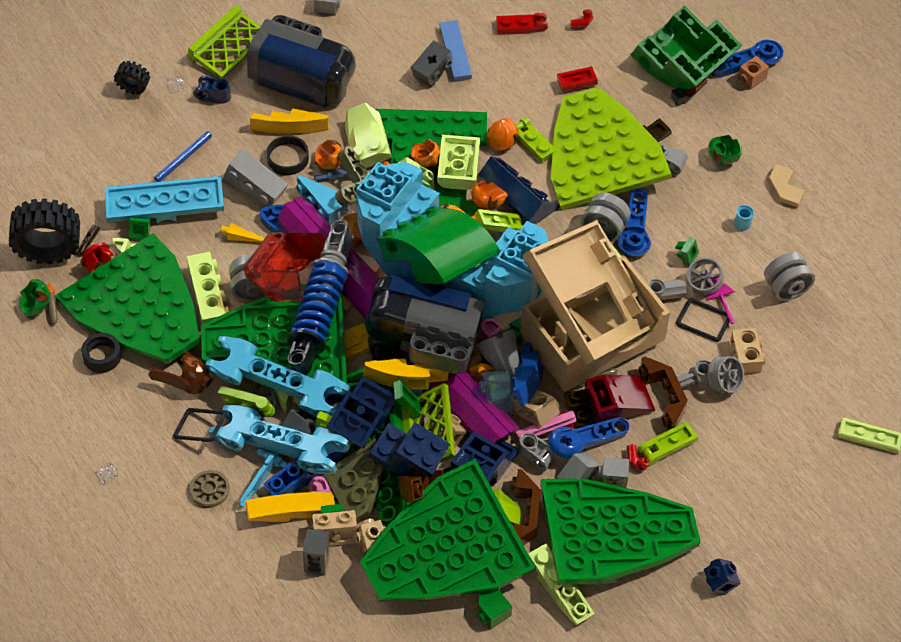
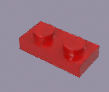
[557,66,598,92]

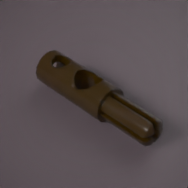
[77,225,100,255]

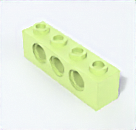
[187,252,229,324]

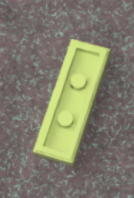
[837,417,901,454]

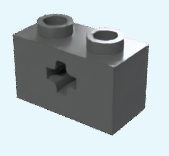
[411,40,453,87]
[303,529,330,575]

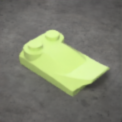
[345,103,392,172]
[437,135,480,190]

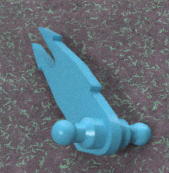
[240,448,290,507]

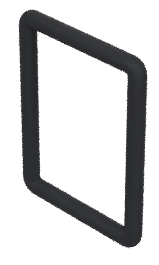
[676,298,730,341]
[173,408,227,442]

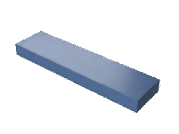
[439,20,472,81]

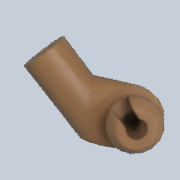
[466,344,482,373]

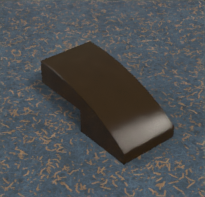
[643,118,672,142]

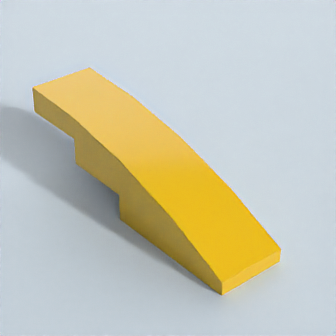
[250,108,329,134]
[245,492,335,522]

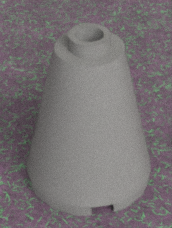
[476,329,520,388]

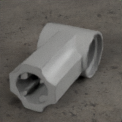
[648,279,686,302]

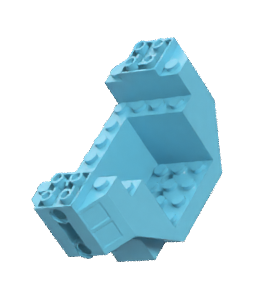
[356,162,549,320]

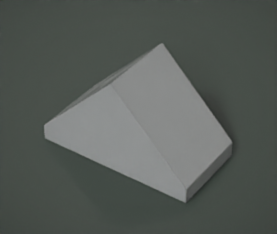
[557,453,600,480]

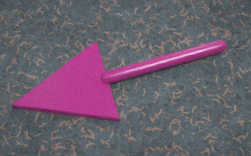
[707,273,735,324]

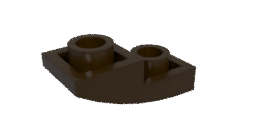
[564,389,596,429]

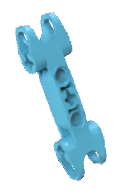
[205,336,350,417]
[208,405,351,475]

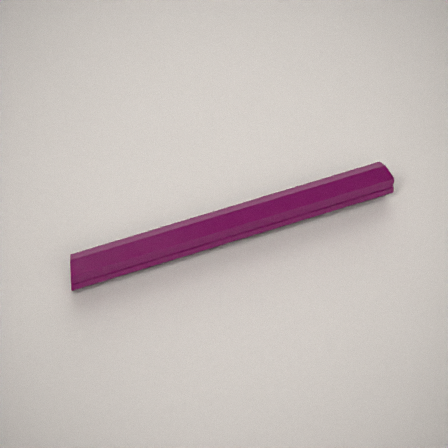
[278,197,520,443]

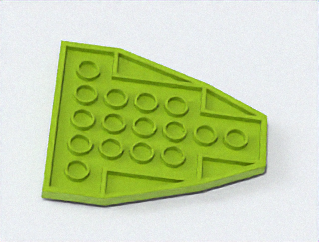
[551,87,672,210]

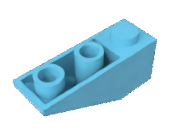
[296,175,348,225]

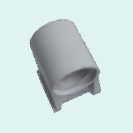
[659,143,688,175]
[518,433,558,471]

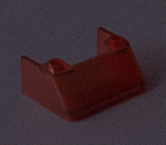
[243,232,326,302]

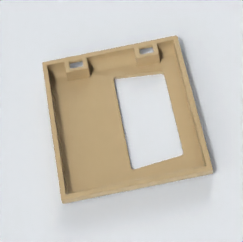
[522,220,657,365]

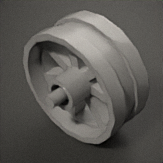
[687,257,724,296]
[707,356,744,393]

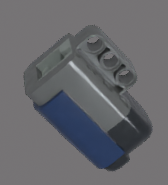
[247,15,356,107]
[365,274,485,374]

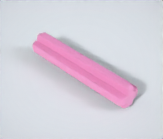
[516,411,576,441]

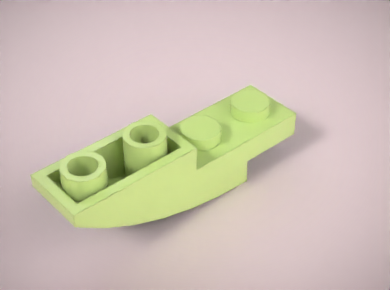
[528,544,595,625]

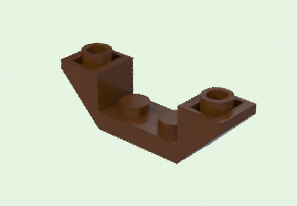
[638,356,688,430]
[399,467,452,502]
[511,469,541,545]

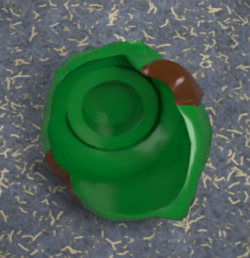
[708,135,742,164]
[19,279,50,317]

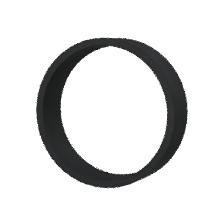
[267,135,309,175]

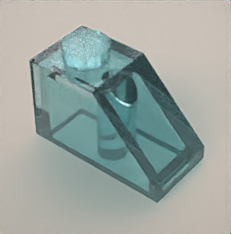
[479,370,513,416]

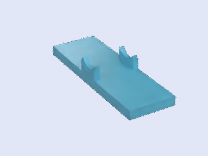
[105,176,224,224]

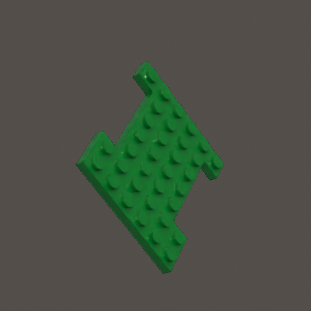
[375,109,487,217]

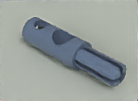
[315,169,349,181]

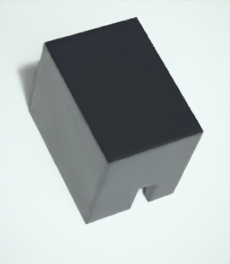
[671,87,686,106]

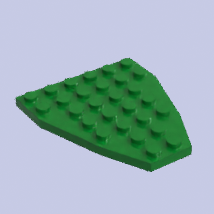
[55,233,201,364]
[201,284,347,386]
[360,459,536,601]
[540,478,701,585]

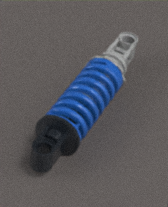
[287,220,354,375]

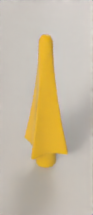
[220,222,273,245]

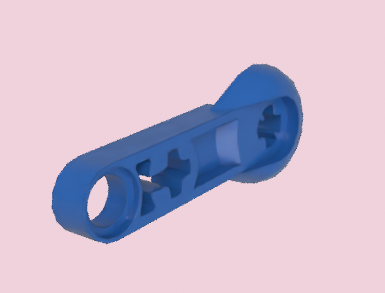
[711,39,784,78]
[618,189,651,257]
[548,417,630,458]

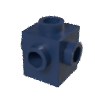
[703,558,741,595]

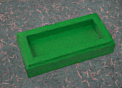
[393,380,421,418]

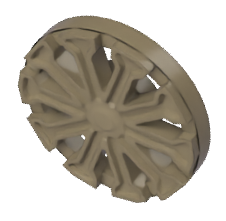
[190,470,230,507]

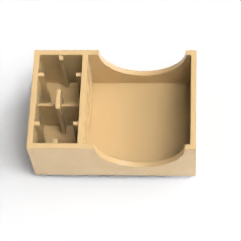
[520,256,670,392]

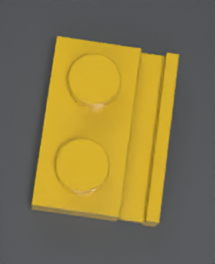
[344,323,370,361]

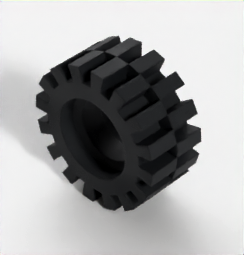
[114,61,150,95]
[368,337,395,361]

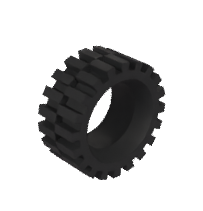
[8,198,80,264]

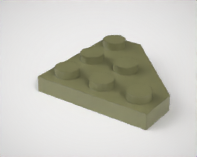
[324,438,385,522]

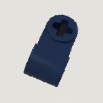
[193,76,231,103]

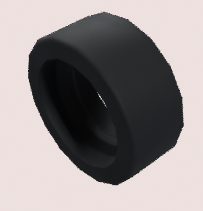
[81,333,122,373]

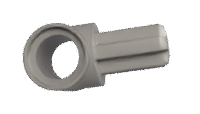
[677,360,711,388]

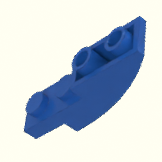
[512,342,543,407]
[263,452,346,496]

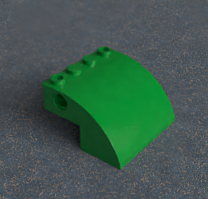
[630,5,742,89]
[376,206,500,284]

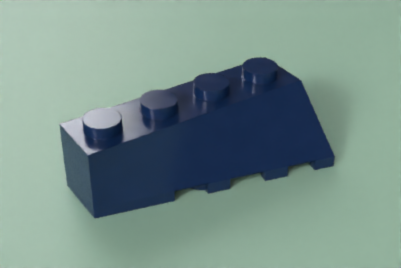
[478,156,560,222]

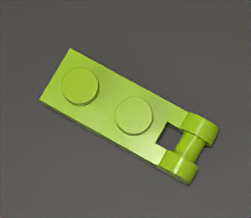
[515,117,557,163]
[474,209,523,232]
[218,386,275,417]
[637,422,698,466]

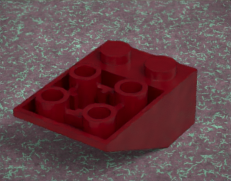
[584,374,655,423]

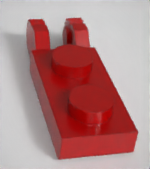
[496,13,548,34]

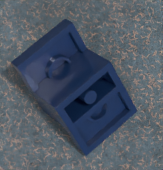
[327,376,397,449]
[368,422,450,478]
[451,431,519,483]

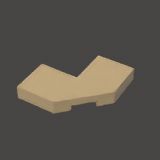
[769,164,805,208]

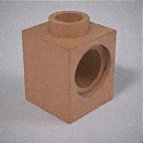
[738,56,769,89]

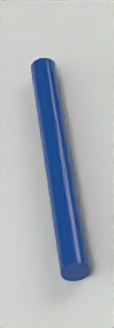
[154,131,212,182]

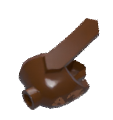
[148,351,213,395]

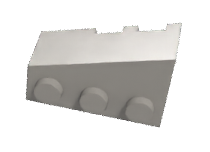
[222,149,288,206]

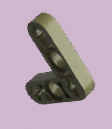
[335,146,368,207]

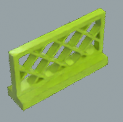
[188,5,260,79]
[401,383,455,473]

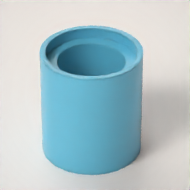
[734,205,754,231]

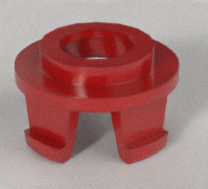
[80,242,114,273]

